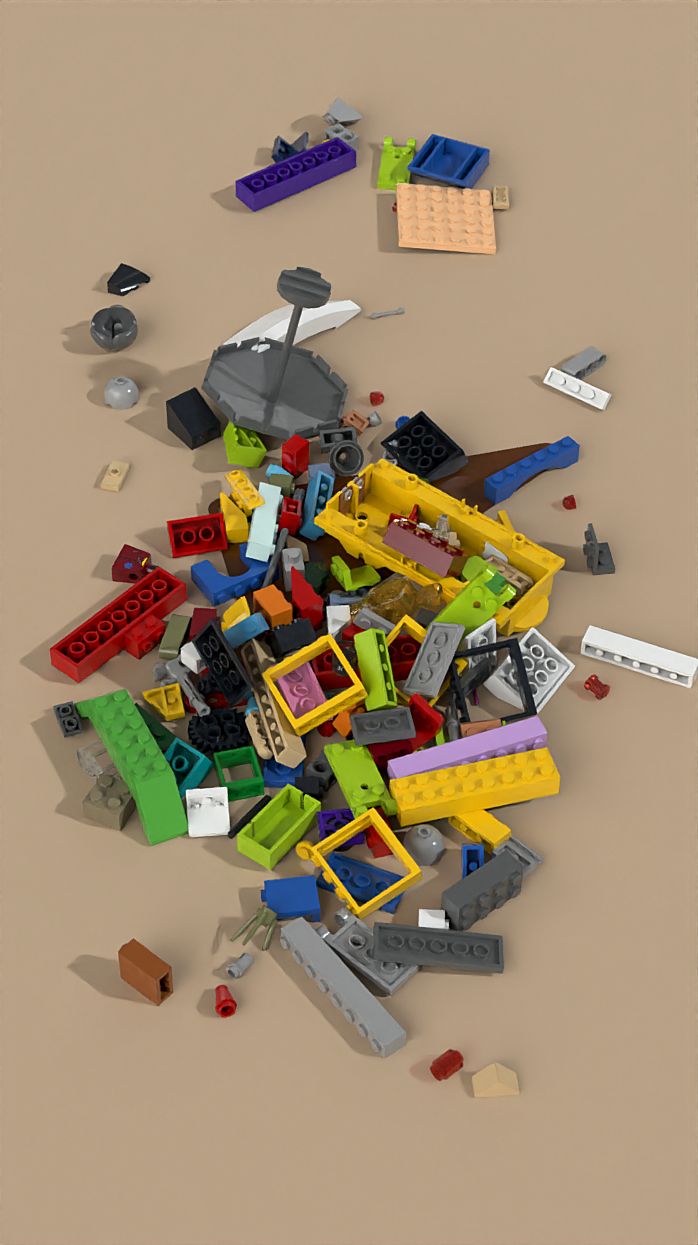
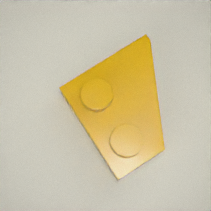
[142,683,186,721]

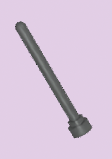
[252,528,289,607]

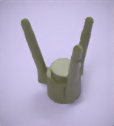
[230,905,278,951]

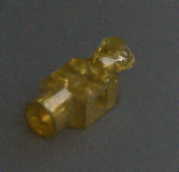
[350,575,443,629]

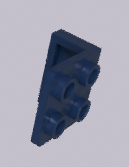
[271,132,309,163]

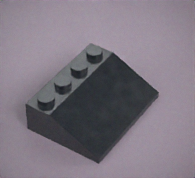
[380,410,468,483]
[191,618,256,708]

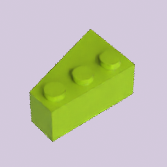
[223,421,267,468]

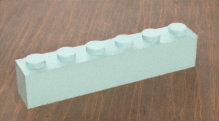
[245,482,283,562]

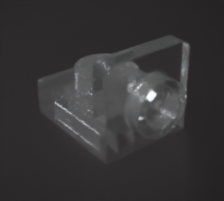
[431,515,450,544]

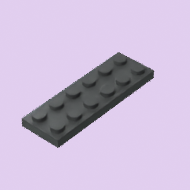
[373,922,504,974]

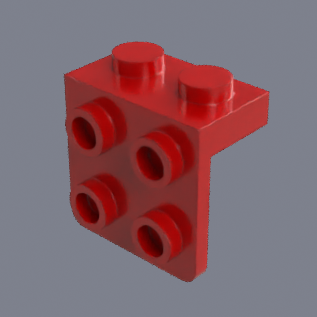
[408,693,444,752]

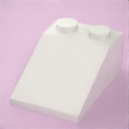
[456,618,497,678]

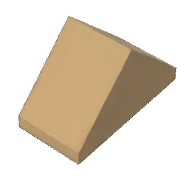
[471,1062,520,1098]

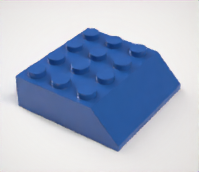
[407,134,490,189]

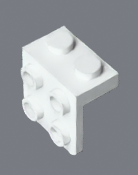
[186,787,230,837]

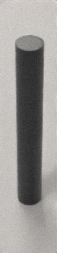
[227,794,272,839]

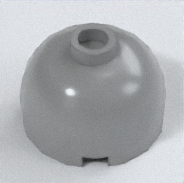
[104,376,139,410]
[403,824,444,866]

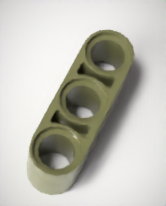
[159,614,192,660]

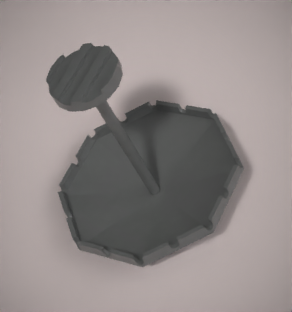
[202,267,348,440]

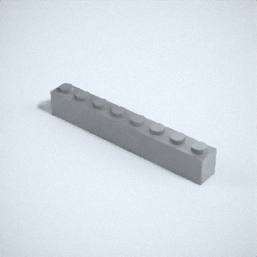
[280,916,406,1059]

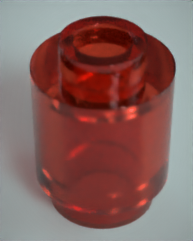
[430,1049,464,1081]

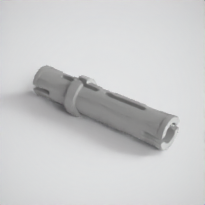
[176,673,210,717]
[445,706,461,742]

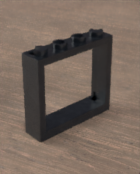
[447,638,538,725]

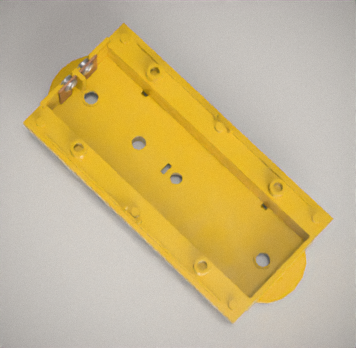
[314,458,565,637]

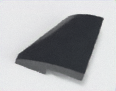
[107,263,151,296]

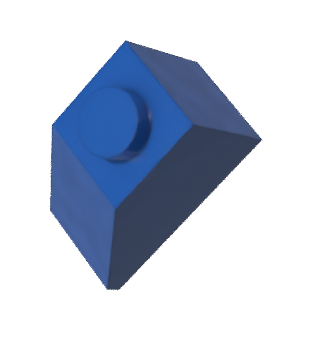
[461,843,484,879]

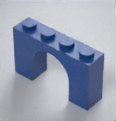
[191,542,279,607]

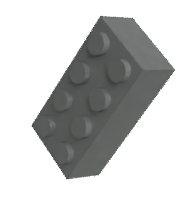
[441,850,523,931]

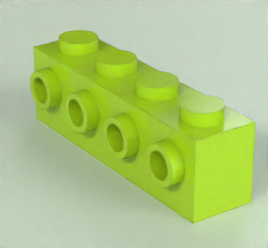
[354,628,398,712]

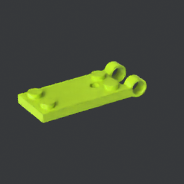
[377,136,416,190]
[425,565,516,652]
[324,740,398,819]

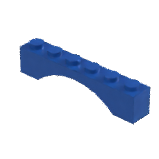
[484,436,580,505]

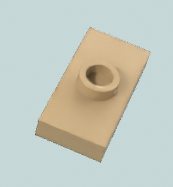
[492,185,509,209]
[101,461,130,492]

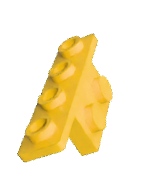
[225,470,265,517]

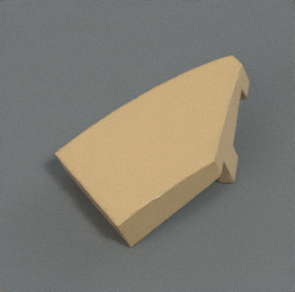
[286,535,309,564]

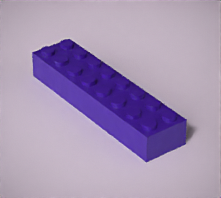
[235,137,356,212]

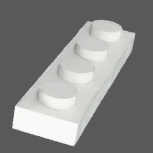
[543,367,611,410]

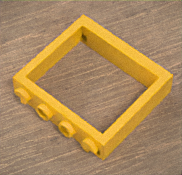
[386,614,468,707]
[261,634,368,737]
[311,807,423,920]

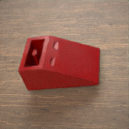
[291,566,324,631]

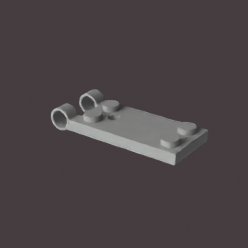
[315,907,420,996]

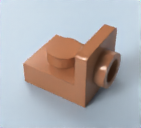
[339,409,370,436]

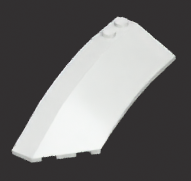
[223,300,362,353]

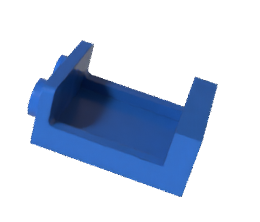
[261,875,321,926]

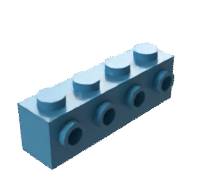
[299,471,335,541]

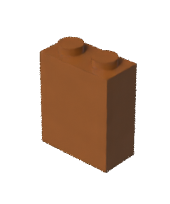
[118,938,173,1006]

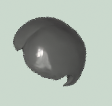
[90,305,138,351]

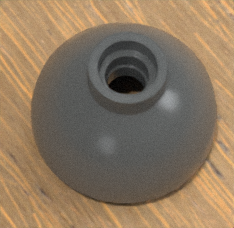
[328,440,364,476]

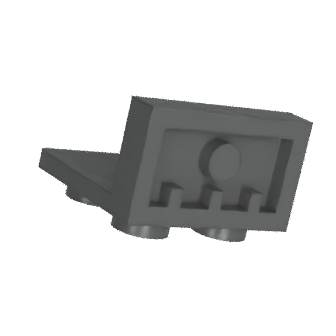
[583,523,615,575]

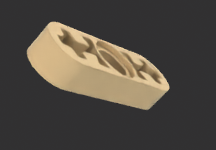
[245,710,274,760]

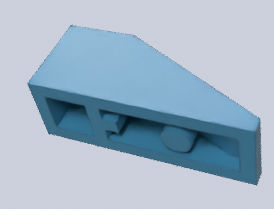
[223,612,270,650]

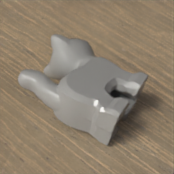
[152,654,194,687]

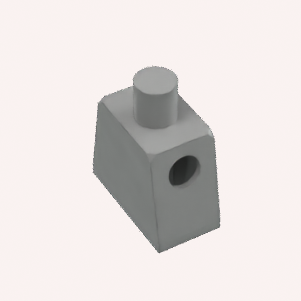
[281,547,305,592]

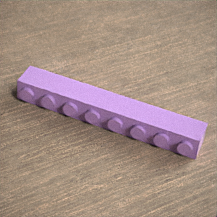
[387,716,548,780]

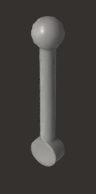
[371,308,404,319]

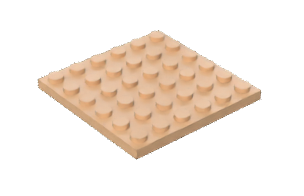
[396,183,496,254]

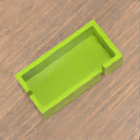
[237,784,321,870]

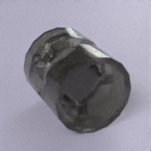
[331,640,358,677]

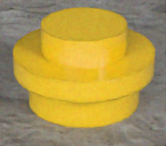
[296,840,315,861]

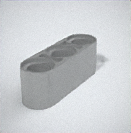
[561,347,606,380]

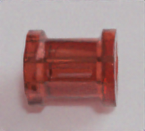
[584,674,610,700]

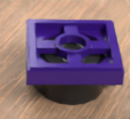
[317,808,364,852]

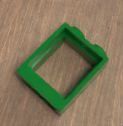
[213,746,264,802]

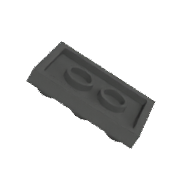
[349,707,416,746]

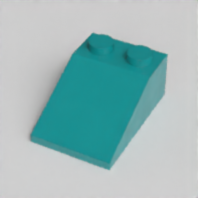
[164,737,215,799]

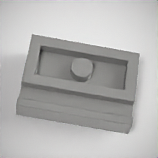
[491,835,543,880]

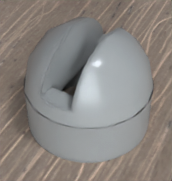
[367,411,382,427]

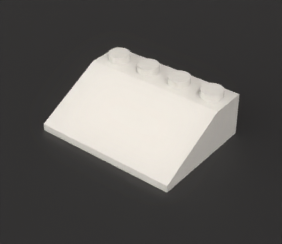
[483,627,575,713]

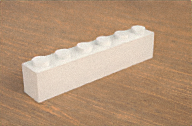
[581,625,698,689]

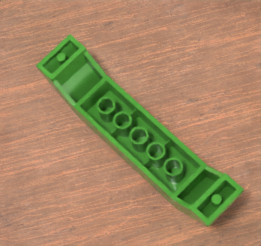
[75,689,189,846]

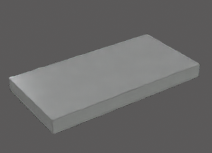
[402,622,465,698]

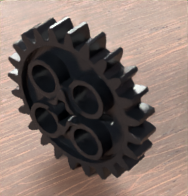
[188,705,252,755]

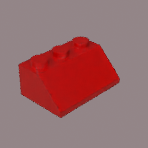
[166,513,228,558]

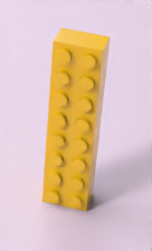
[389,747,561,827]

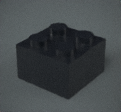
[264,617,317,659]

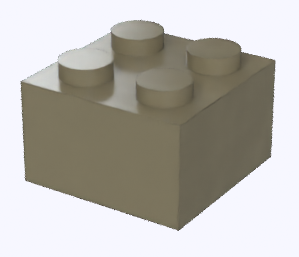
[82,773,137,831]

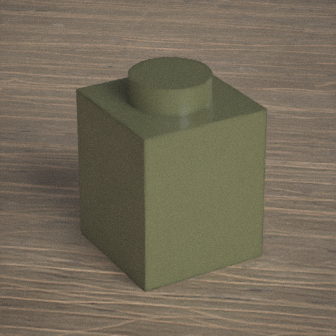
[269,473,296,500]

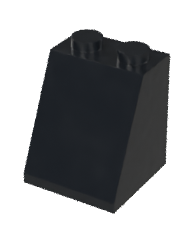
[166,387,221,450]

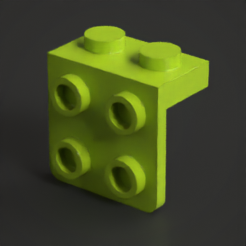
[330,555,381,591]

